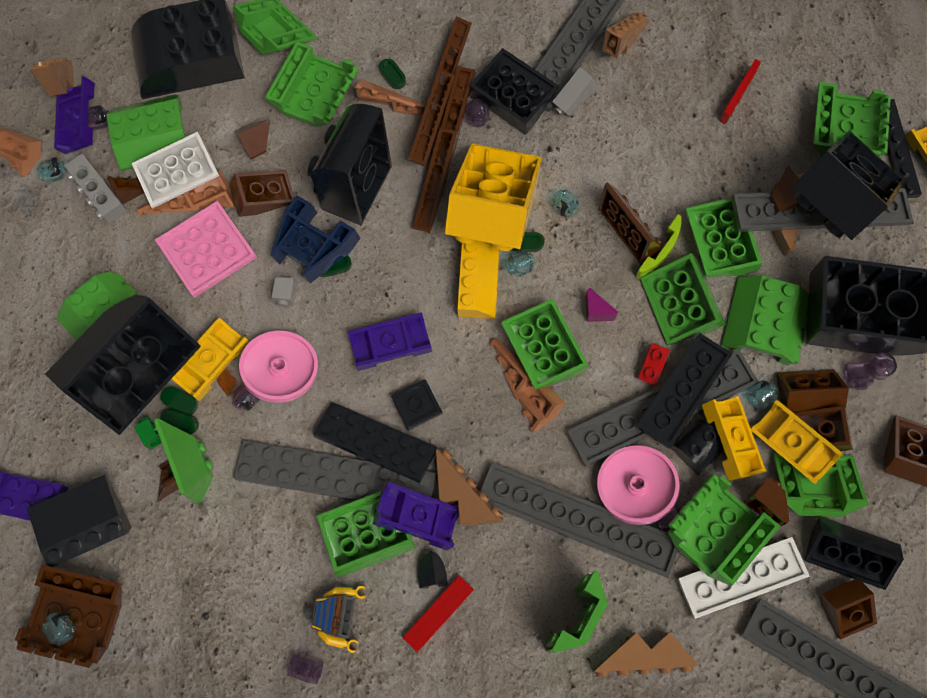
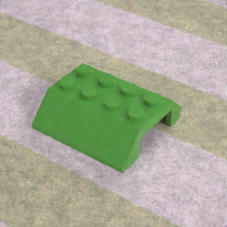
[265,41,359,127]
[813,82,891,158]
[106,94,187,171]
[57,271,138,341]
[721,275,809,366]
[668,474,780,586]

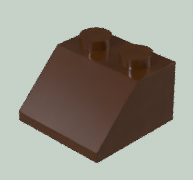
[743,477,790,527]
[821,578,877,640]

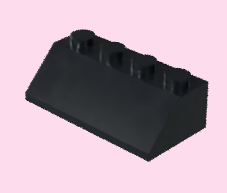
[804,516,904,590]

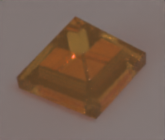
[217,370,237,396]

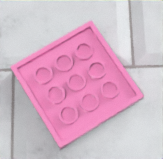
[155,201,257,298]

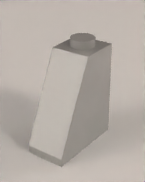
[552,67,599,116]

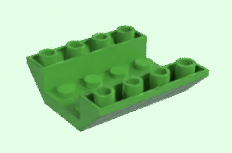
[545,570,608,654]

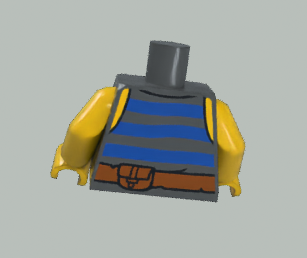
[304,586,366,653]

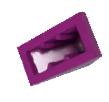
[585,288,619,322]

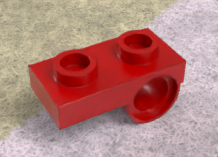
[638,343,670,386]

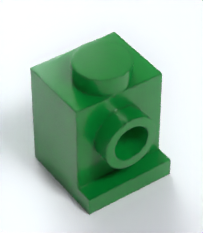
[134,417,162,450]

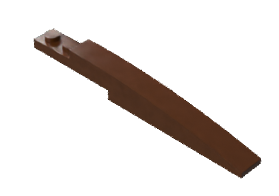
[408,16,472,167]
[412,66,475,233]

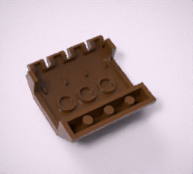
[15,565,122,668]

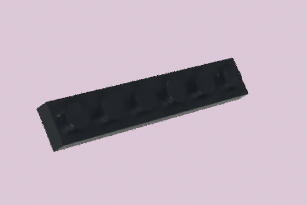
[885,99,922,199]

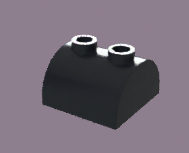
[671,420,724,475]

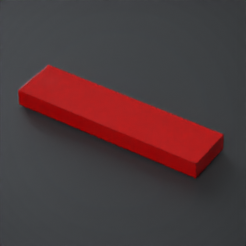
[719,59,761,124]
[402,576,474,653]

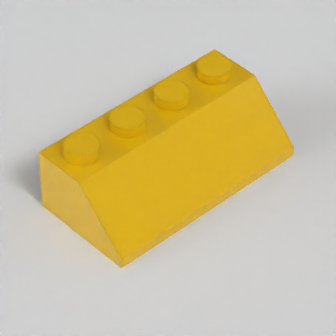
[458,240,499,319]

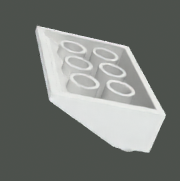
[131,132,219,209]

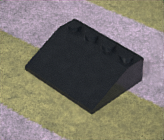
[470,48,559,134]
[27,474,131,567]

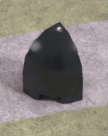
[418,551,448,589]

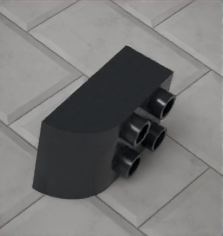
[131,0,245,100]
[307,104,392,226]
[793,130,905,240]
[806,256,927,356]
[45,295,201,435]

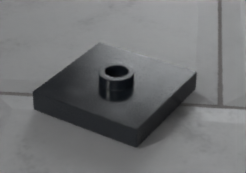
[391,379,443,431]

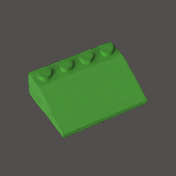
[685,198,762,277]
[640,253,726,346]
[501,298,588,390]
[317,491,416,578]

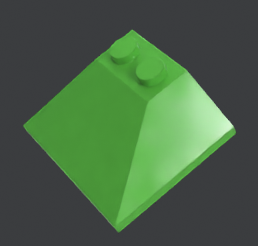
[233,0,317,54]
[154,418,214,504]
[772,452,868,517]

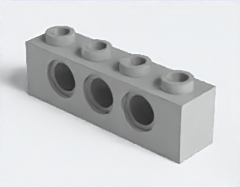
[64,153,127,224]

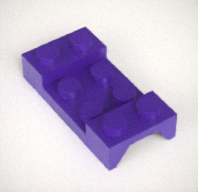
[54,76,95,154]
[348,312,432,371]
[0,472,67,521]
[373,482,459,551]

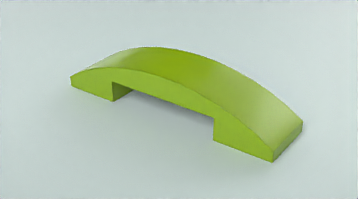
[636,214,681,279]

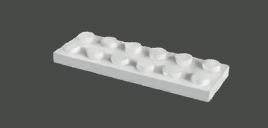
[677,537,810,619]

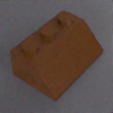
[777,369,849,413]

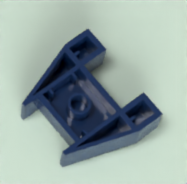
[271,195,360,283]

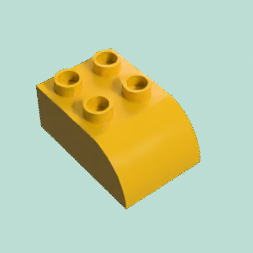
[445,143,542,251]

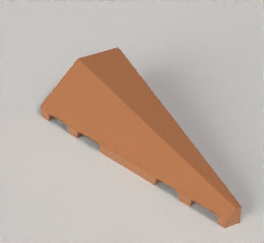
[356,79,445,119]
[0,126,41,177]
[136,168,235,215]
[490,339,566,433]

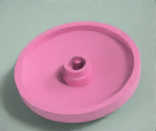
[239,331,318,403]
[597,445,679,525]

